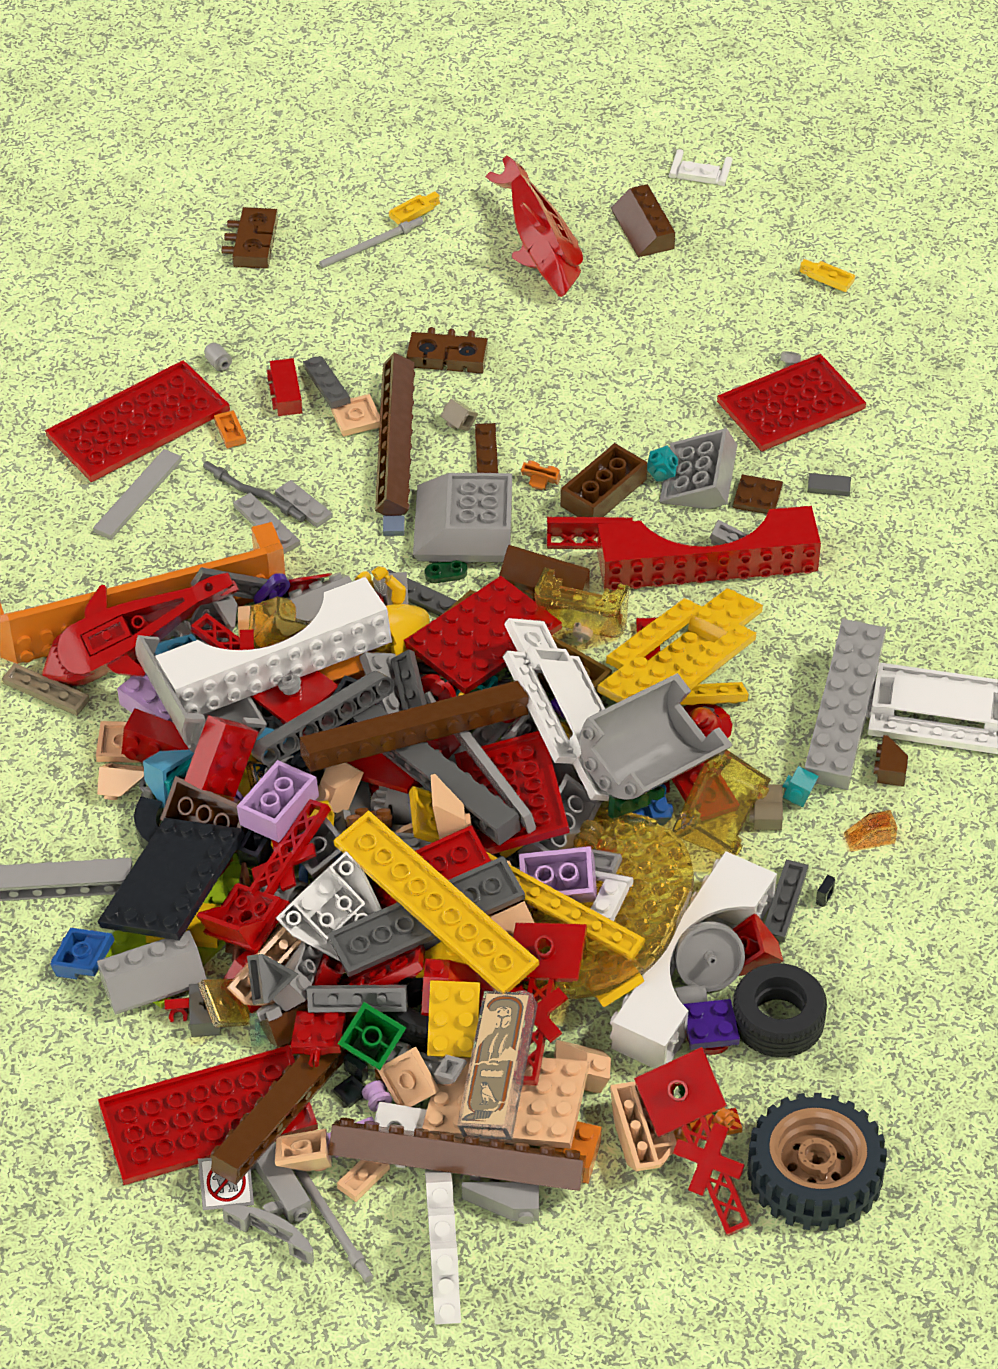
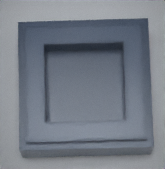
[383,516,405,536]

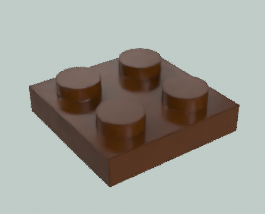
[733,474,783,514]

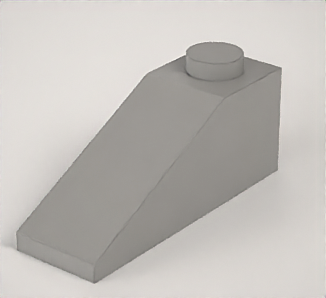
[462,1182,539,1224]

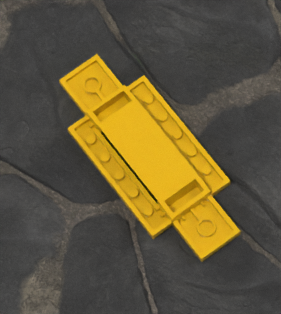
[597,588,763,703]

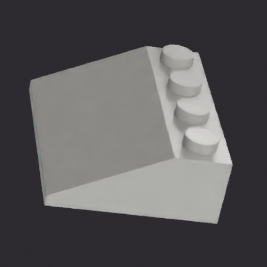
[659,428,738,509]

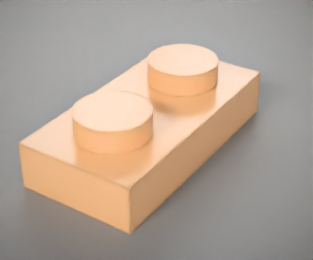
[337,1160,390,1202]

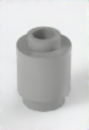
[204,343,232,371]
[674,984,708,1004]

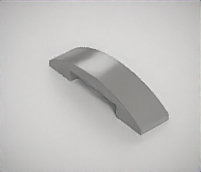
[385,1041,467,1084]
[222,1205,314,1265]

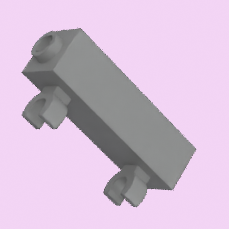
[251,1142,312,1223]

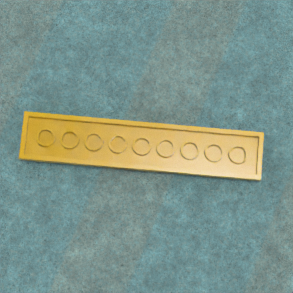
[333,811,539,994]

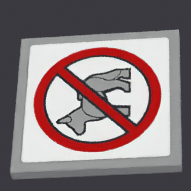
[198,1158,254,1211]

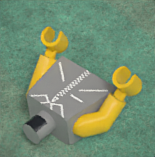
[355,566,409,606]

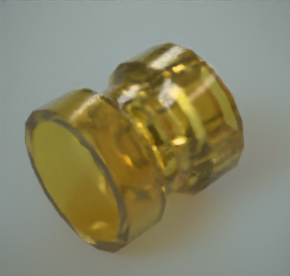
[573,820,604,850]

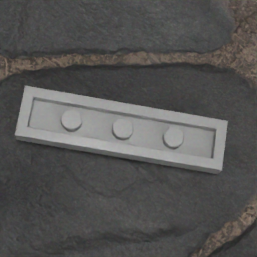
[233,493,300,554]

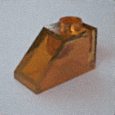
[844,810,898,852]

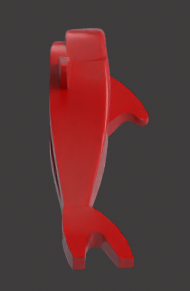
[485,155,583,297]
[42,573,239,686]

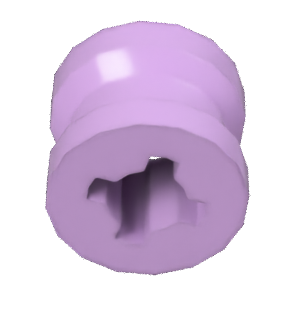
[362,1080,392,1112]

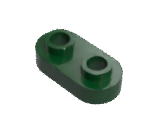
[425,560,468,583]

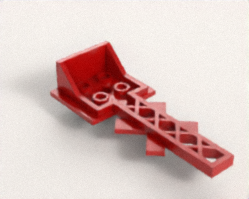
[191,613,338,733]
[196,799,331,953]
[510,923,587,1085]
[634,1047,752,1236]

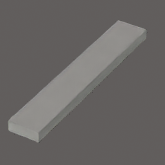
[93,449,182,540]

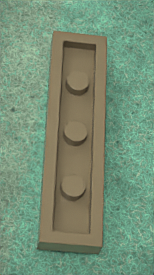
[2,663,90,716]

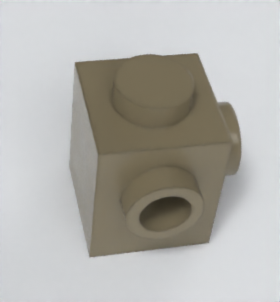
[440,399,478,431]

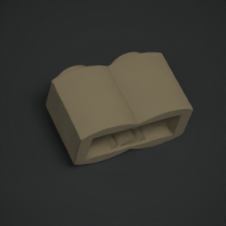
[749,784,783,830]

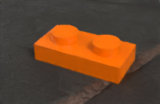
[214,410,246,448]

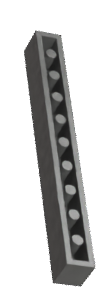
[349,704,521,846]

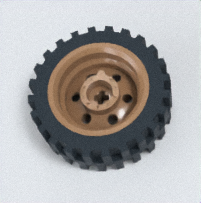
[747,1092,887,1231]

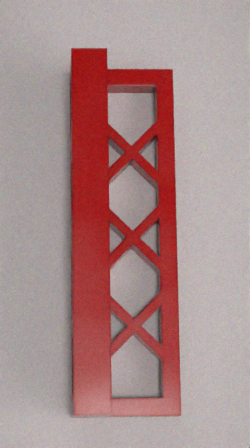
[547,517,633,549]

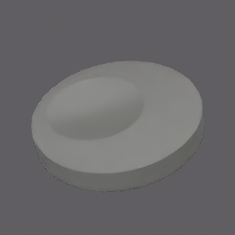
[674,922,745,992]

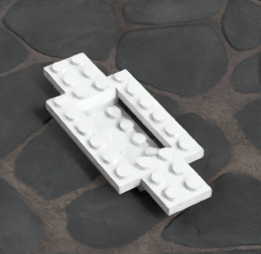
[503,618,609,801]
[866,662,998,754]

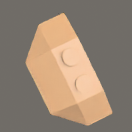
[227,926,302,1006]
[610,1081,677,1171]

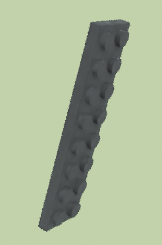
[327,856,525,977]

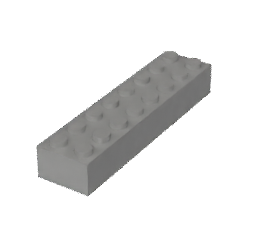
[805,619,886,790]

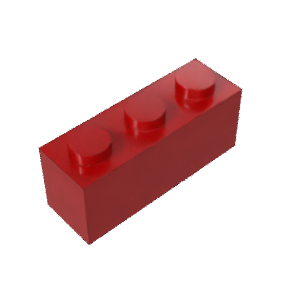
[266,358,303,417]

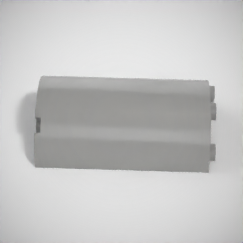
[135,635,267,753]
[580,673,733,799]

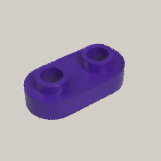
[253,573,290,606]

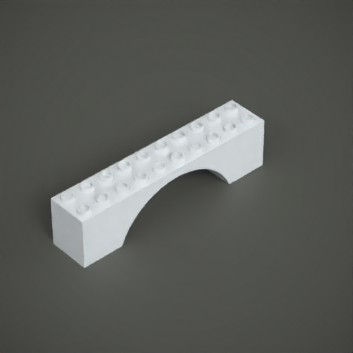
[155,577,392,714]
[610,851,777,1069]

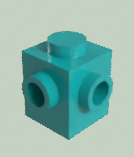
[647,445,678,482]
[782,766,819,807]

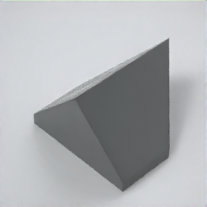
[247,954,298,1005]

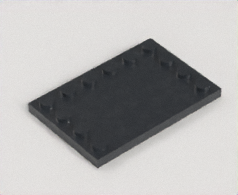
[97,818,245,941]

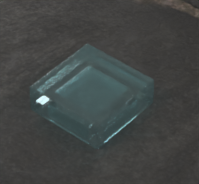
[250,1013,261,1046]

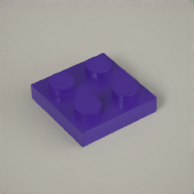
[683,999,740,1050]

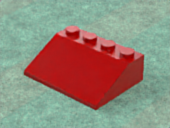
[347,741,450,794]

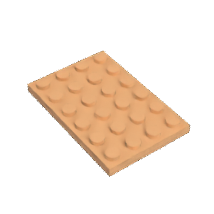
[422,1057,589,1149]

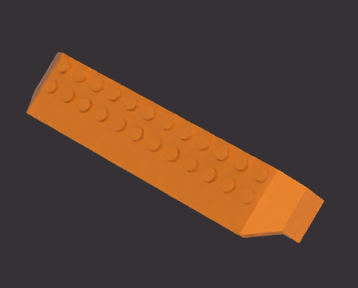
[0,522,285,664]

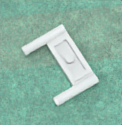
[669,149,732,186]
[563,871,633,924]

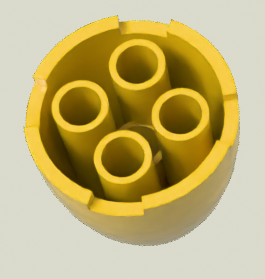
[361,604,430,656]

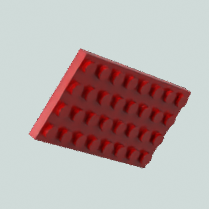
[45,360,230,482]
[98,1045,318,1186]

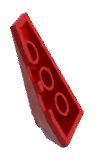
[421,958,523,1016]

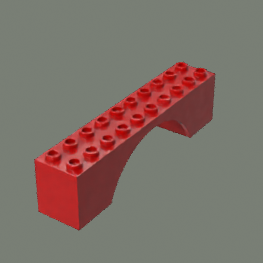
[597,505,821,591]

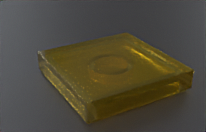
[198,979,253,1027]

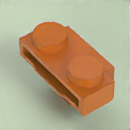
[521,460,561,490]

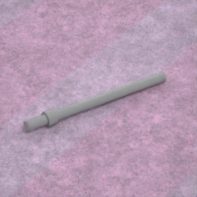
[319,217,424,268]
[293,1169,374,1283]

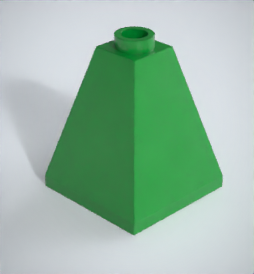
[337,1002,406,1071]

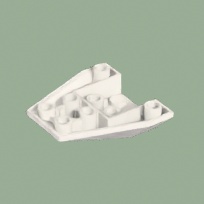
[276,851,382,961]

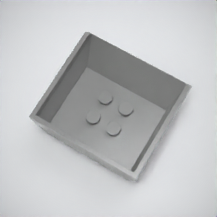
[413,473,512,562]

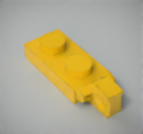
[389,191,440,225]
[800,259,855,292]

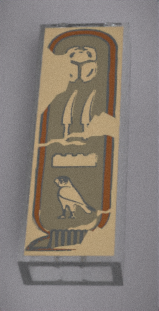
[457,990,538,1140]

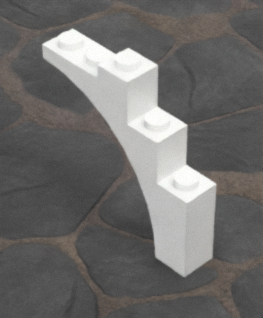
[425,1169,461,1325]

